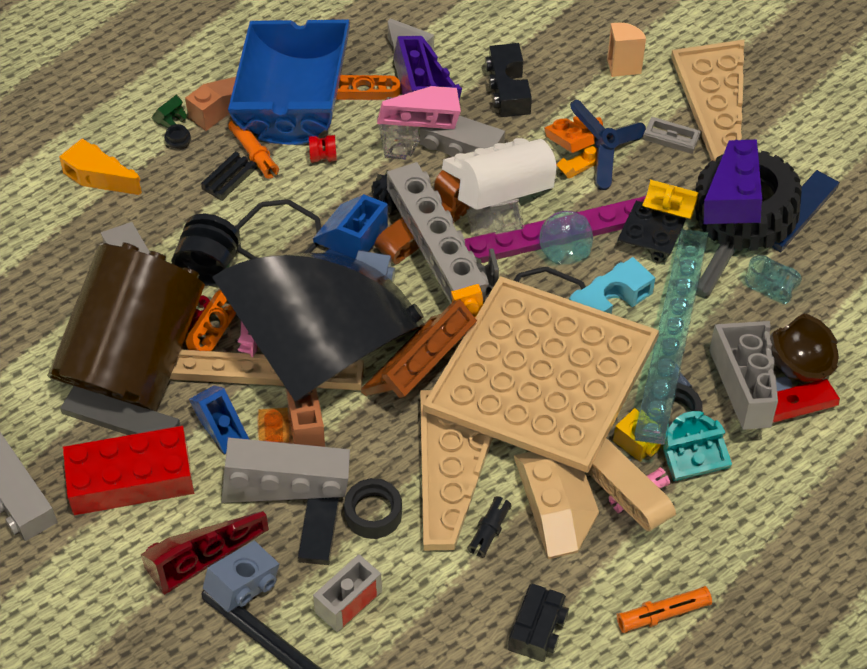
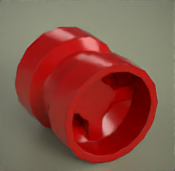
[309,135,337,163]

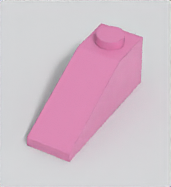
[377,86,461,129]

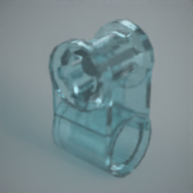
[744,255,802,304]

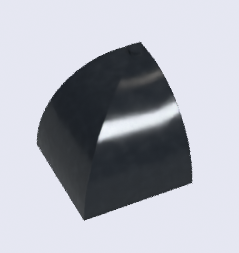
[212,253,425,402]

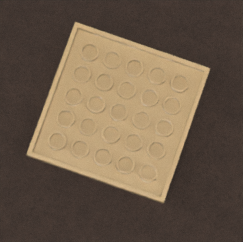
[423,276,659,473]

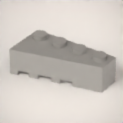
[709,321,778,430]
[221,438,350,503]

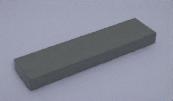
[60,386,180,435]

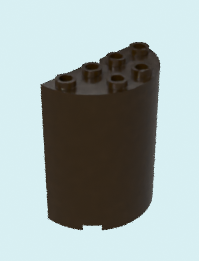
[47,242,205,412]

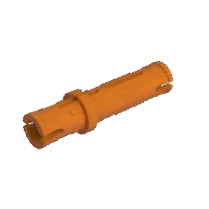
[228,120,279,179]
[617,586,712,633]

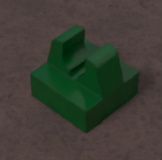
[151,94,187,128]

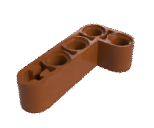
[375,170,470,264]

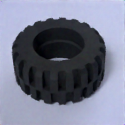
[695,150,802,251]

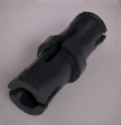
[467,496,512,558]

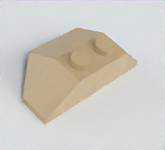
[514,452,599,559]

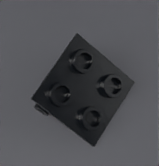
[618,200,686,263]

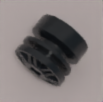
[171,213,241,287]

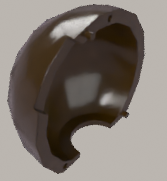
[770,313,839,383]

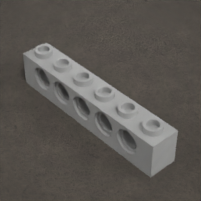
[387,162,489,304]

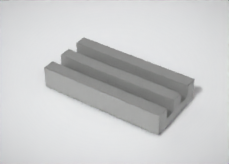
[643,117,701,154]

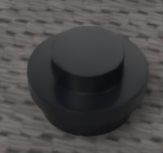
[164,124,191,149]

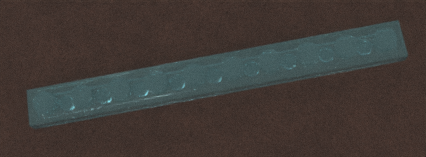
[635,229,708,445]

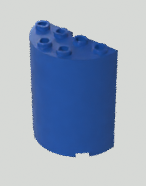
[228,19,350,145]

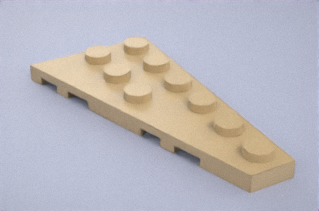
[671,39,745,161]
[420,390,493,551]

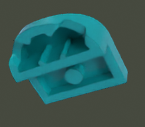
[663,411,732,482]

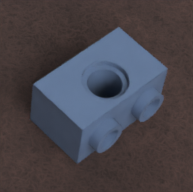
[203,540,279,612]

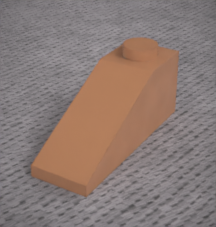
[185,77,236,131]
[285,387,325,447]

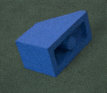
[189,385,250,454]

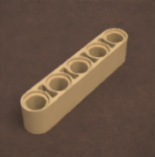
[588,438,676,532]

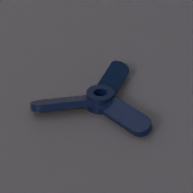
[570,99,646,190]

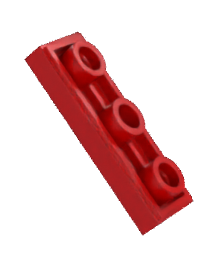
[773,379,840,423]

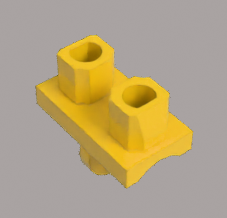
[643,180,699,220]

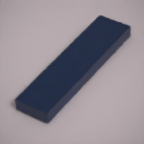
[772,170,840,253]

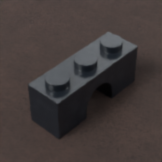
[485,43,532,118]

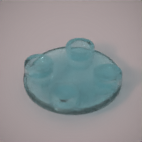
[539,211,593,265]

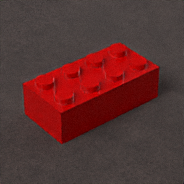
[63,426,195,515]

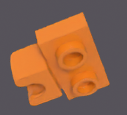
[544,116,604,153]

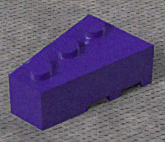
[393,36,462,101]
[704,139,762,224]

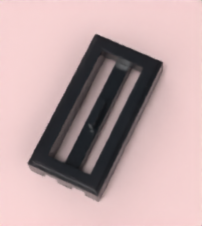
[201,151,256,201]

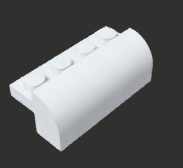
[442,138,556,210]

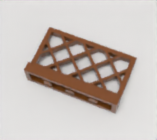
[361,299,477,398]

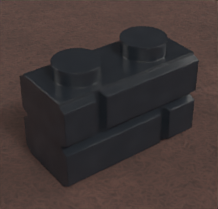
[508,583,569,662]

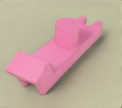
[238,321,257,357]

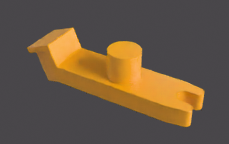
[556,145,598,178]

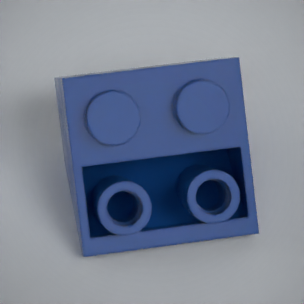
[313,194,388,259]

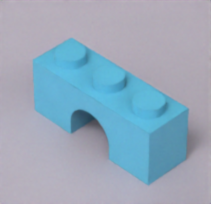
[569,257,655,314]

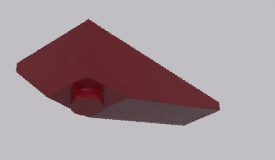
[141,511,269,595]

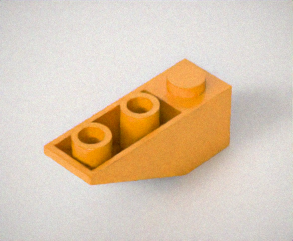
[59,138,142,195]

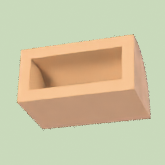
[607,23,646,77]

